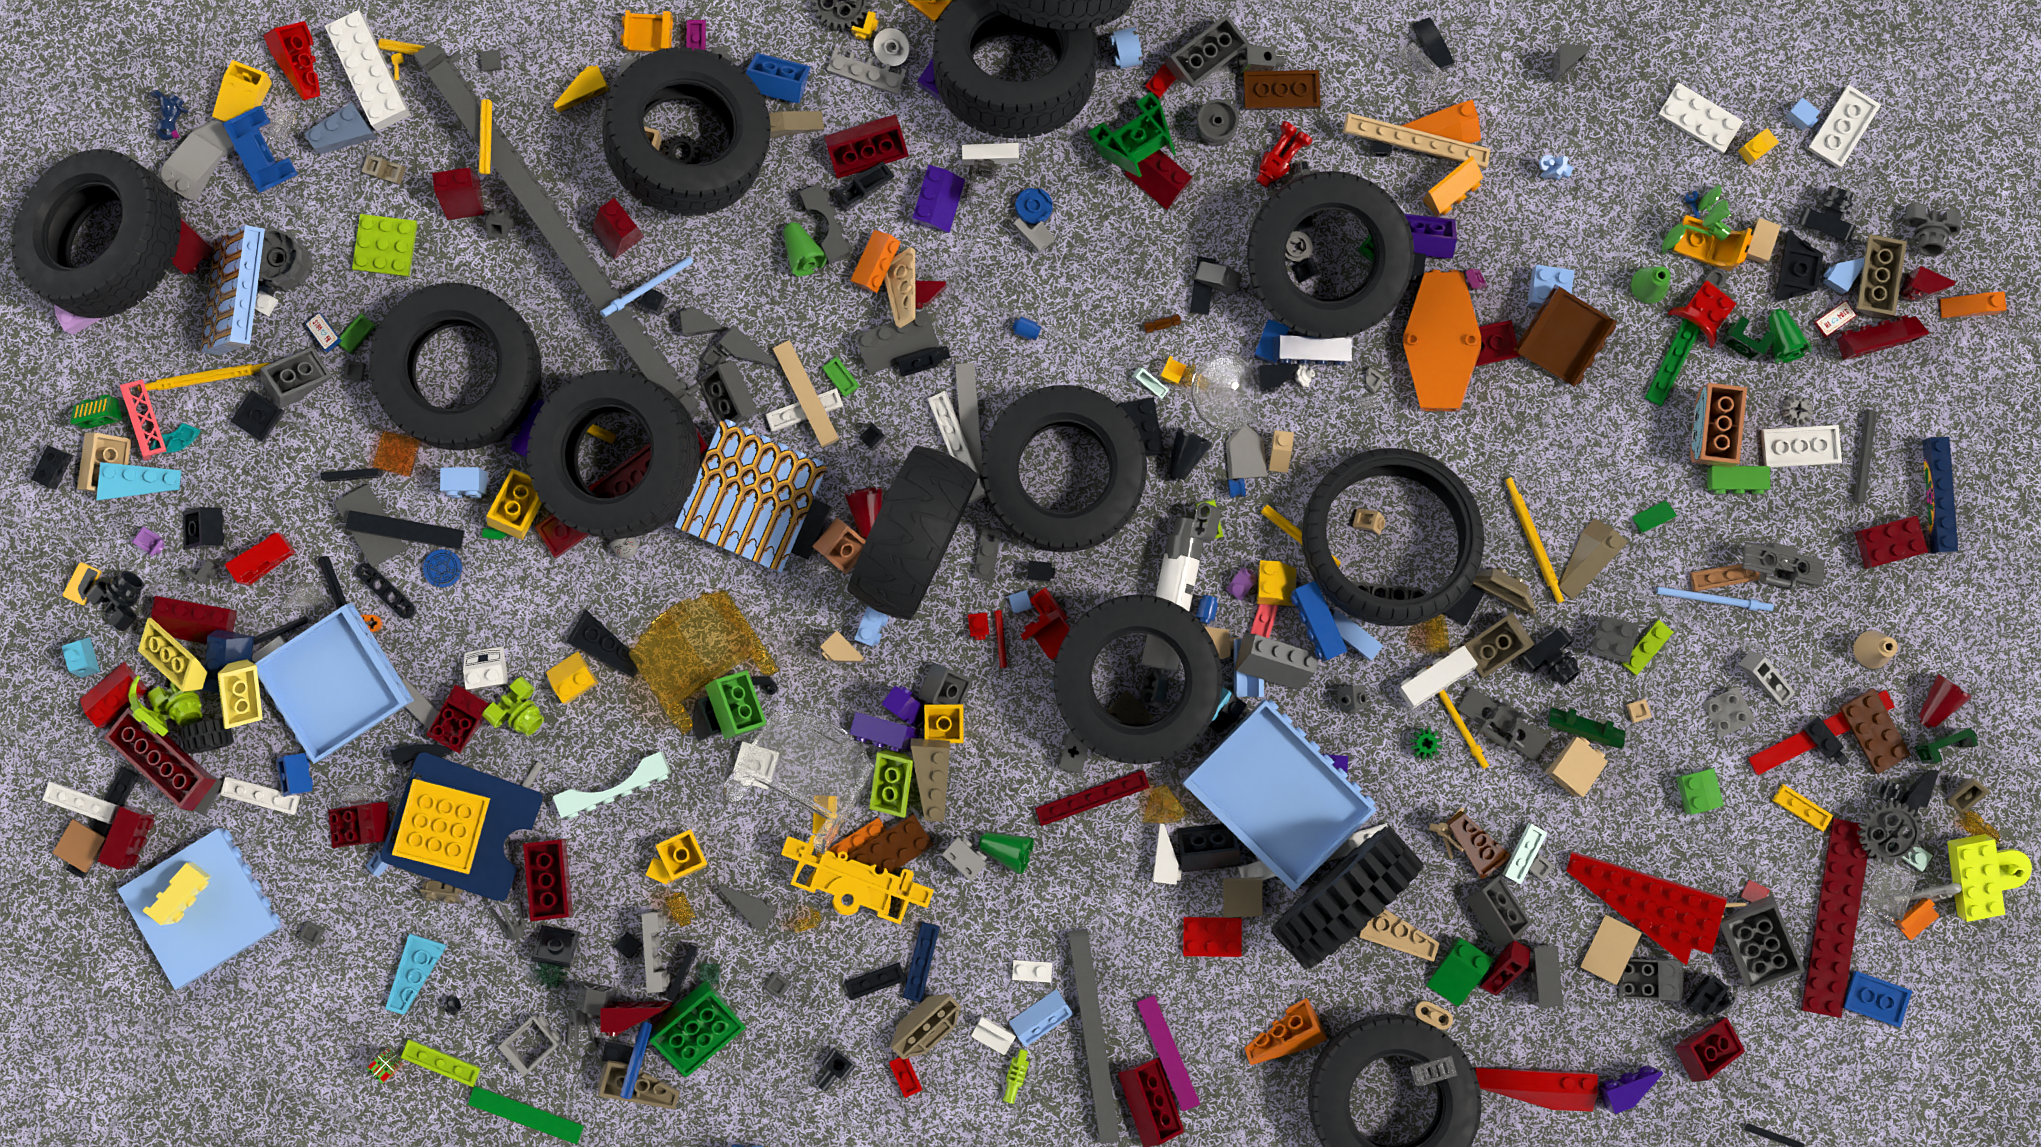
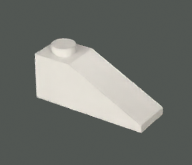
[1152,823,1182,885]

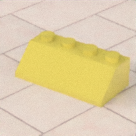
[138,618,207,692]

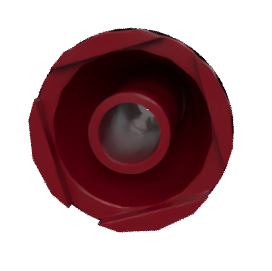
[844,487,883,540]
[1918,674,1972,729]

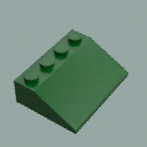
[649,980,746,1078]

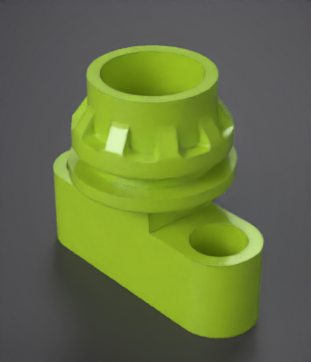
[482,676,544,736]
[147,682,202,727]

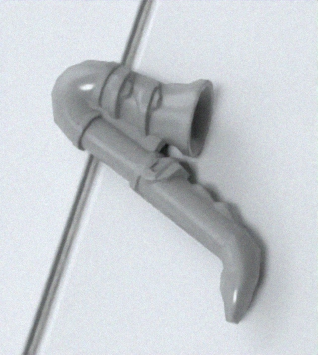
[1892,883,1962,902]

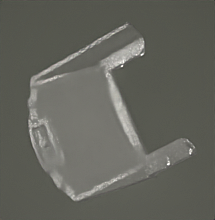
[723,711,875,855]

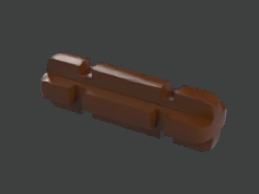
[1144,314,1181,333]

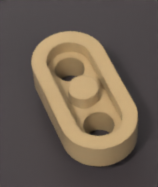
[1414,1001,1453,1030]

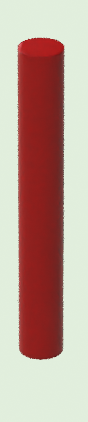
[994,610,1007,668]

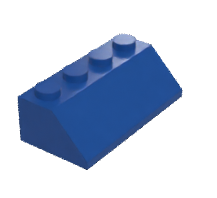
[1290,581,1348,662]

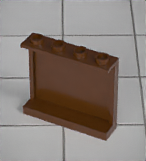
[1513,284,1617,387]

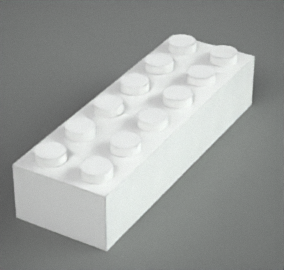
[325,10,411,131]

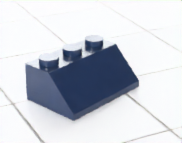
[203,629,254,693]

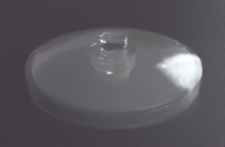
[1191,354,1260,431]

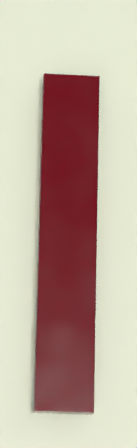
[1035,770,1150,826]

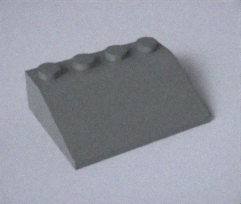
[1720,895,1805,992]

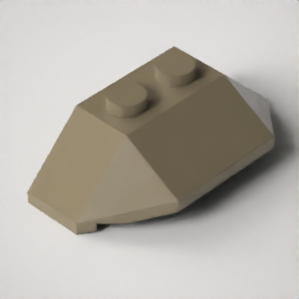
[1472,567,1537,616]
[890,993,961,1059]

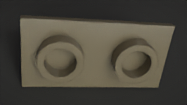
[420,880,463,904]

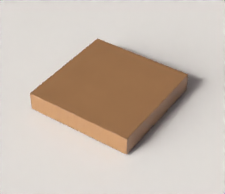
[52,819,107,872]

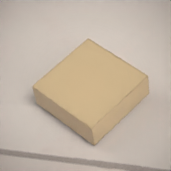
[1626,699,1652,723]

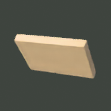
[1581,915,1642,985]

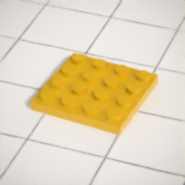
[392,779,490,874]

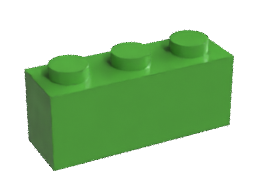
[1707,466,1770,495]

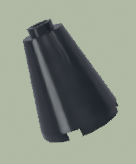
[1167,427,1213,482]

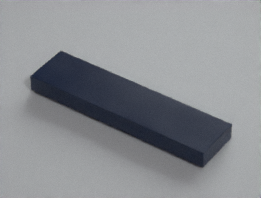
[903,922,940,1002]

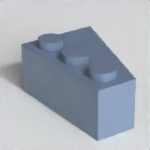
[304,102,378,154]

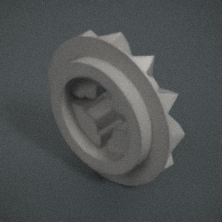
[1285,232,1312,262]
[1782,395,1814,426]

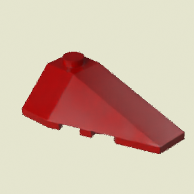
[263,21,321,101]

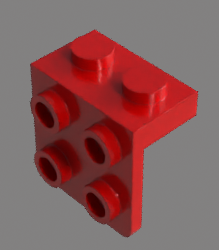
[1020,609,1070,660]

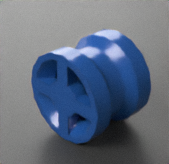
[1228,478,1246,498]

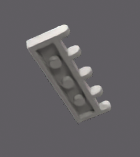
[827,47,907,95]

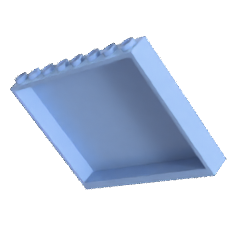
[1182,698,1377,892]

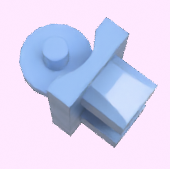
[1539,155,1574,180]

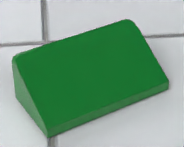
[1632,500,1677,534]

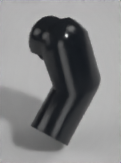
[752,676,778,695]
[1711,992,1735,1016]

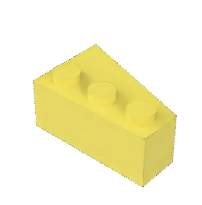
[143,862,211,925]

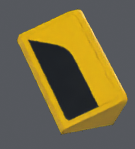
[62,562,102,605]

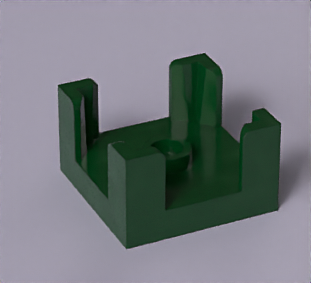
[1720,316,1776,361]

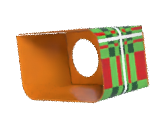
[366,1047,404,1084]

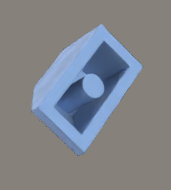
[1823,258,1864,295]

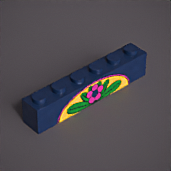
[1922,437,1958,554]

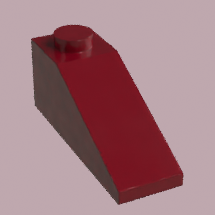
[1480,940,1531,996]

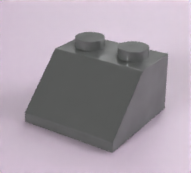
[918,662,973,704]

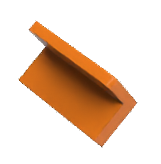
[1894,898,1939,940]

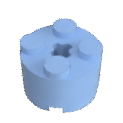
[1109,27,1143,69]

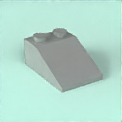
[158,132,224,201]

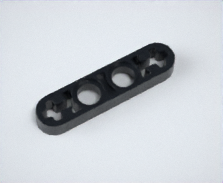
[356,563,417,619]

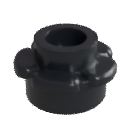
[444,996,462,1015]

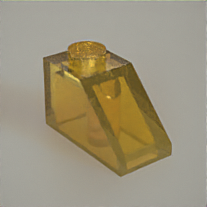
[1425,614,1450,653]

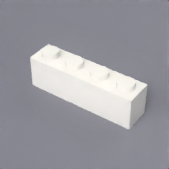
[1399,646,1478,710]

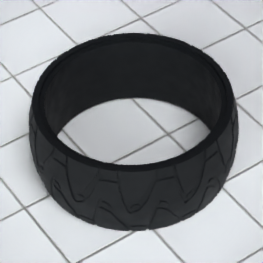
[847,445,979,621]

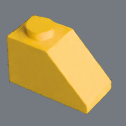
[1738,128,1779,166]

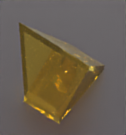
[1142,783,1187,823]

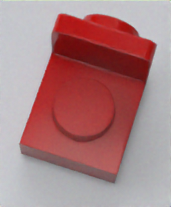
[968,612,990,641]

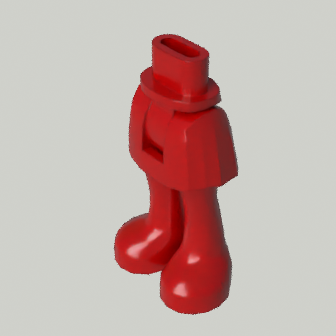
[1255,121,1313,188]

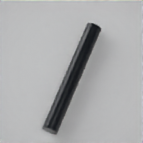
[254,616,308,645]
[1745,1123,1804,1147]

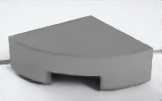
[1366,367,1385,394]

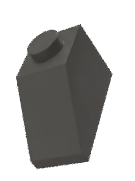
[1195,262,1243,295]
[680,307,723,337]

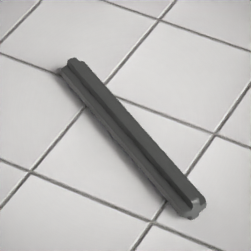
[1853,410,1877,504]

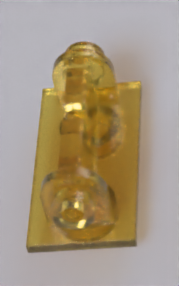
[1958,810,2001,844]

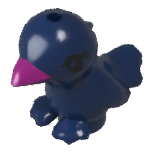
[150,90,189,141]

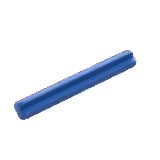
[620,1022,652,1099]

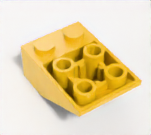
[212,60,272,122]

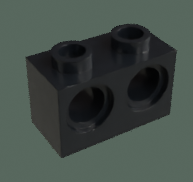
[1684,974,1730,1018]

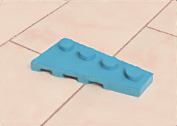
[96,462,181,501]
[385,934,447,1015]

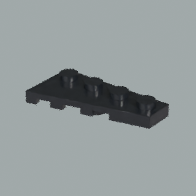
[566,609,644,679]

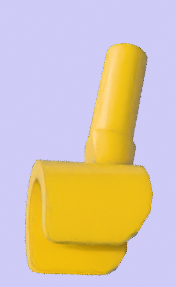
[391,53,404,80]

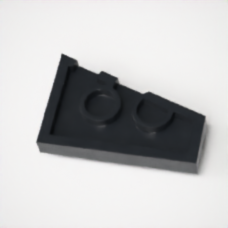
[1118,397,1164,457]

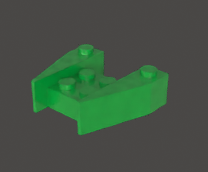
[1088,92,1176,177]

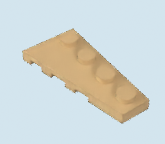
[884,247,915,328]
[1358,908,1439,962]

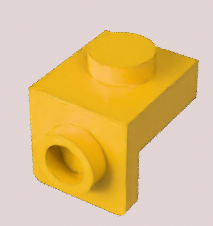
[851,11,879,40]

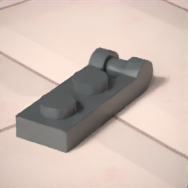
[974,525,1002,581]

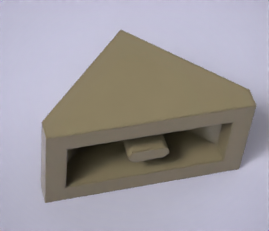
[1947,778,1990,814]

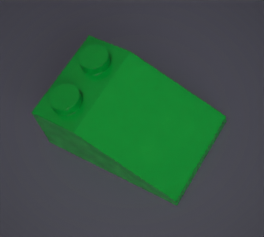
[1426,936,1494,1007]

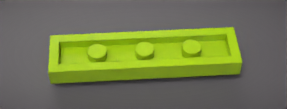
[401,1039,481,1087]

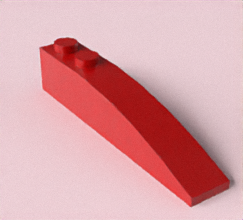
[1475,1067,1598,1112]

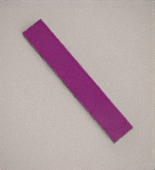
[1136,995,1200,1112]

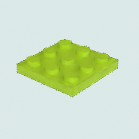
[352,214,418,277]

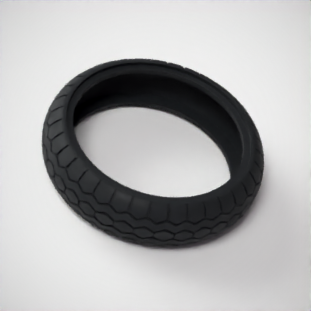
[1302,448,1484,627]

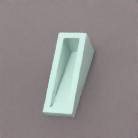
[1132,368,1169,399]

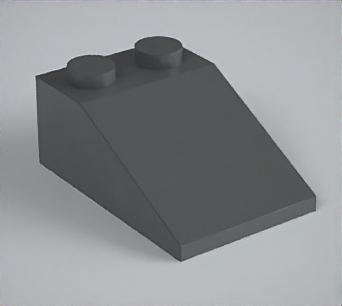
[260,346,332,409]

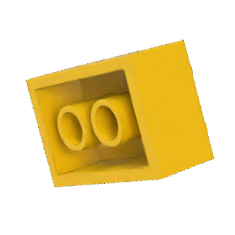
[486,469,542,540]

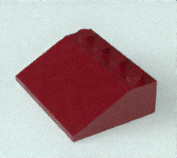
[600,1001,672,1036]

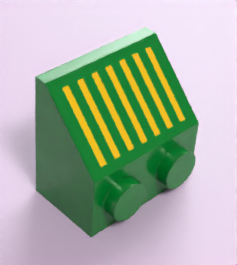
[70,395,122,430]

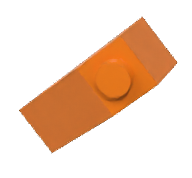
[1939,291,2007,318]

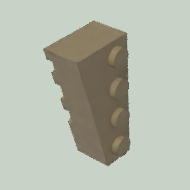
[911,738,950,822]

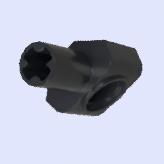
[816,1047,857,1092]

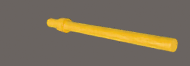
[1426,665,1489,769]

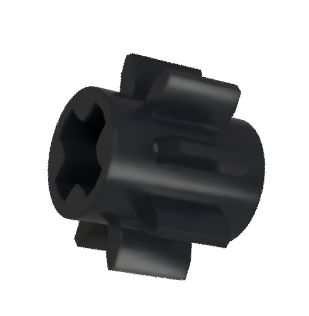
[1876,780,1904,804]

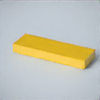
[1772,784,1833,832]

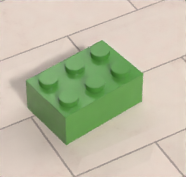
[705,670,767,740]

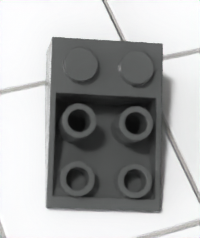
[1619,959,1684,1001]

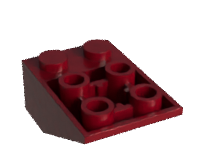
[426,684,492,754]
[328,802,390,848]

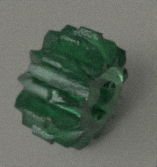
[534,962,568,989]

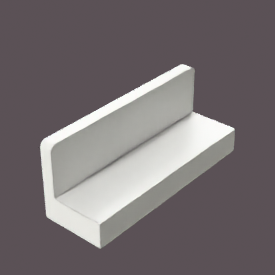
[962,143,1019,165]

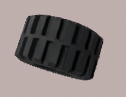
[180,718,234,754]

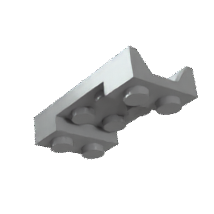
[641,911,671,993]

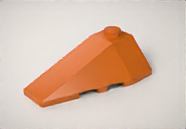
[1402,99,1481,144]
[1244,998,1327,1065]

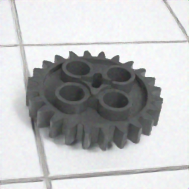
[810,0,872,32]
[1857,800,1925,864]

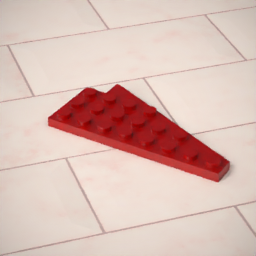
[1566,851,1728,965]

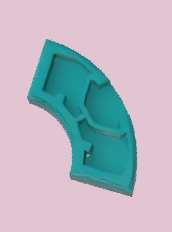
[150,423,201,454]

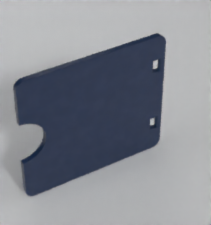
[380,752,543,902]

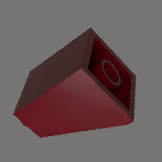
[432,167,485,221]
[592,197,644,260]
[171,216,213,275]

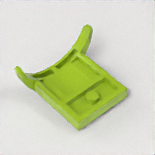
[128,675,170,736]

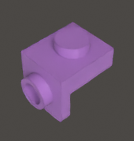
[132,526,165,557]
[1226,567,1258,601]

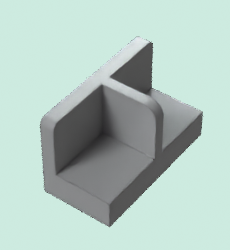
[1013,218,1055,254]

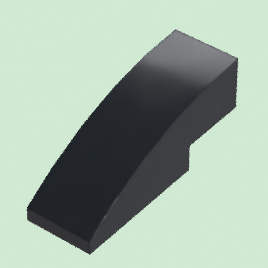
[1412,17,1455,74]
[834,161,894,212]
[390,744,455,765]
[1893,770,1939,822]

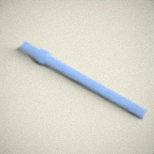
[600,257,693,318]
[1656,587,1774,611]

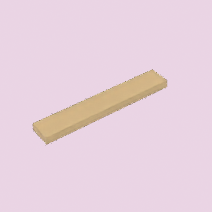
[773,340,839,448]

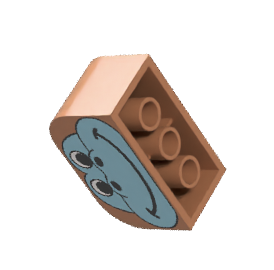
[1690,383,1747,468]

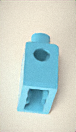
[62,637,100,678]

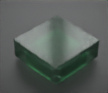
[699,963,720,984]

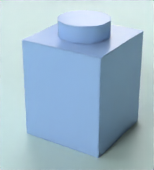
[1785,97,1820,130]

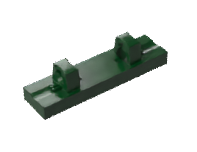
[1547,707,1626,750]

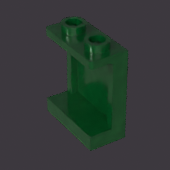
[1914,727,1978,764]

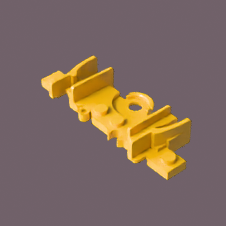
[781,835,934,925]

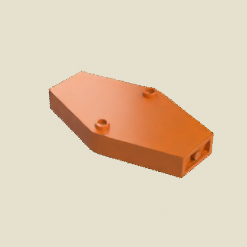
[1403,269,1481,412]

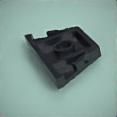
[1774,230,1824,302]

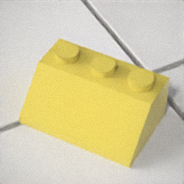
[218,659,263,729]

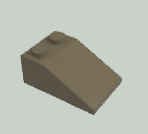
[1463,612,1535,679]

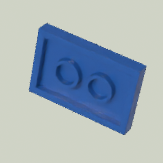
[1843,970,1912,1028]

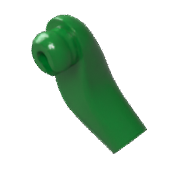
[482,528,508,540]

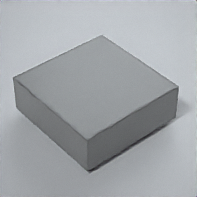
[1528,854,1554,881]

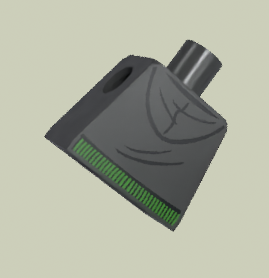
[1238,45,1285,74]

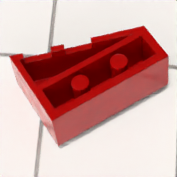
[224,532,296,586]

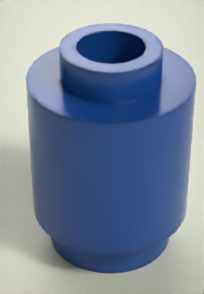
[1012,316,1042,341]
[1196,595,1218,624]

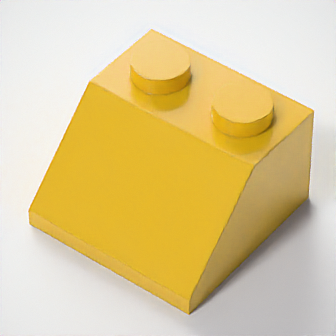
[1257,560,1296,606]
[546,651,599,704]
[924,704,964,743]
[655,829,707,881]

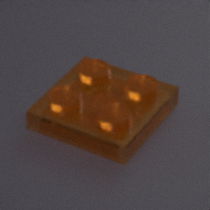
[372,430,421,477]

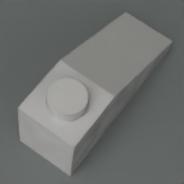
[1738,651,1795,707]

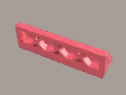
[120,379,167,461]

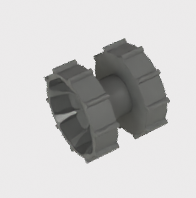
[258,226,314,292]

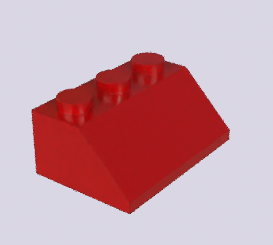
[80,662,149,728]

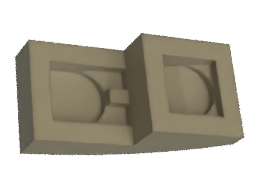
[361,155,406,185]

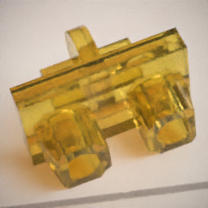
[665,891,695,927]

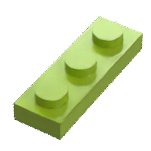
[1621,620,1674,676]

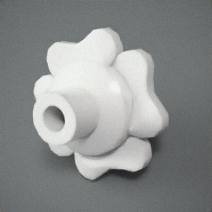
[1295,365,1315,387]

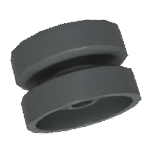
[1196,99,1239,147]

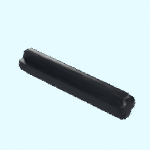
[318,556,347,609]

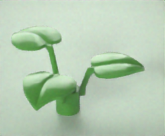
[1662,184,1731,255]

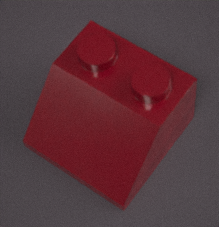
[1899,266,1956,302]

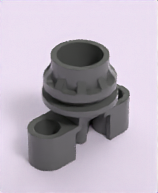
[1905,203,1961,257]

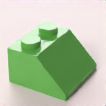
[1676,768,1724,815]

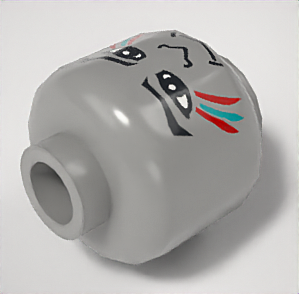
[610,537,639,560]

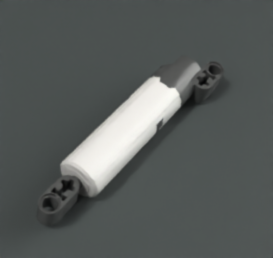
[1140,502,1220,709]

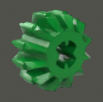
[1409,727,1443,760]

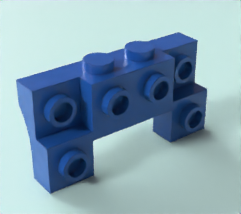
[223,106,298,193]

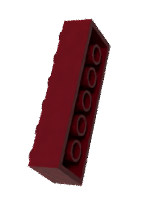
[104,708,217,811]

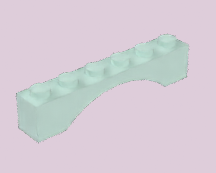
[553,752,671,820]

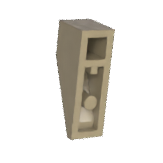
[769,111,824,138]

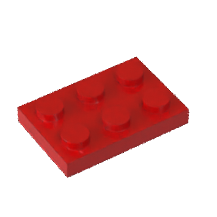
[1183,917,1242,957]

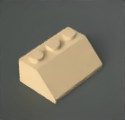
[77,432,131,493]

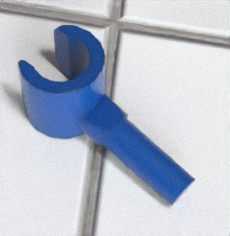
[1685,191,1700,218]

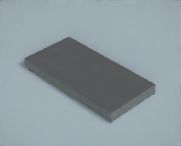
[334,484,406,568]

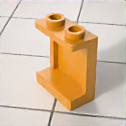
[621,10,673,53]

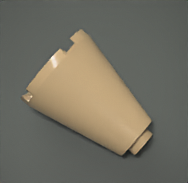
[1854,630,1898,669]

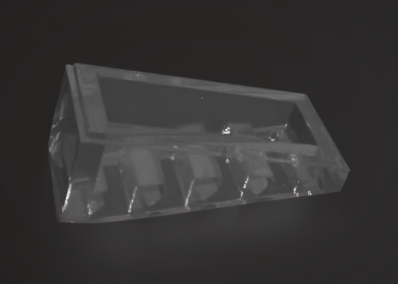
[1411,1056,1457,1086]

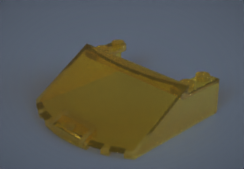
[629,590,780,736]

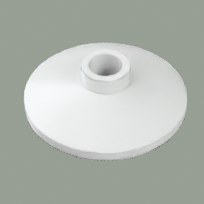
[873,28,910,66]

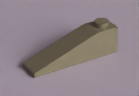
[1558,518,1628,600]
[598,1060,680,1110]

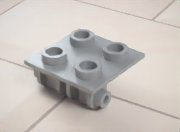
[1702,687,1756,738]

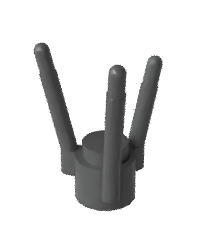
[490,900,527,942]
[566,1010,598,1055]

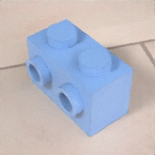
[854,606,889,648]

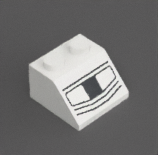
[463,647,509,691]

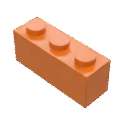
[850,230,901,293]

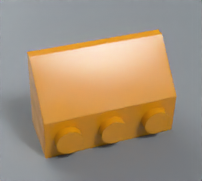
[1422,156,1483,217]

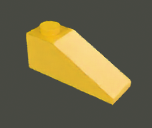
[554,65,609,113]

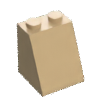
[1545,737,1608,797]

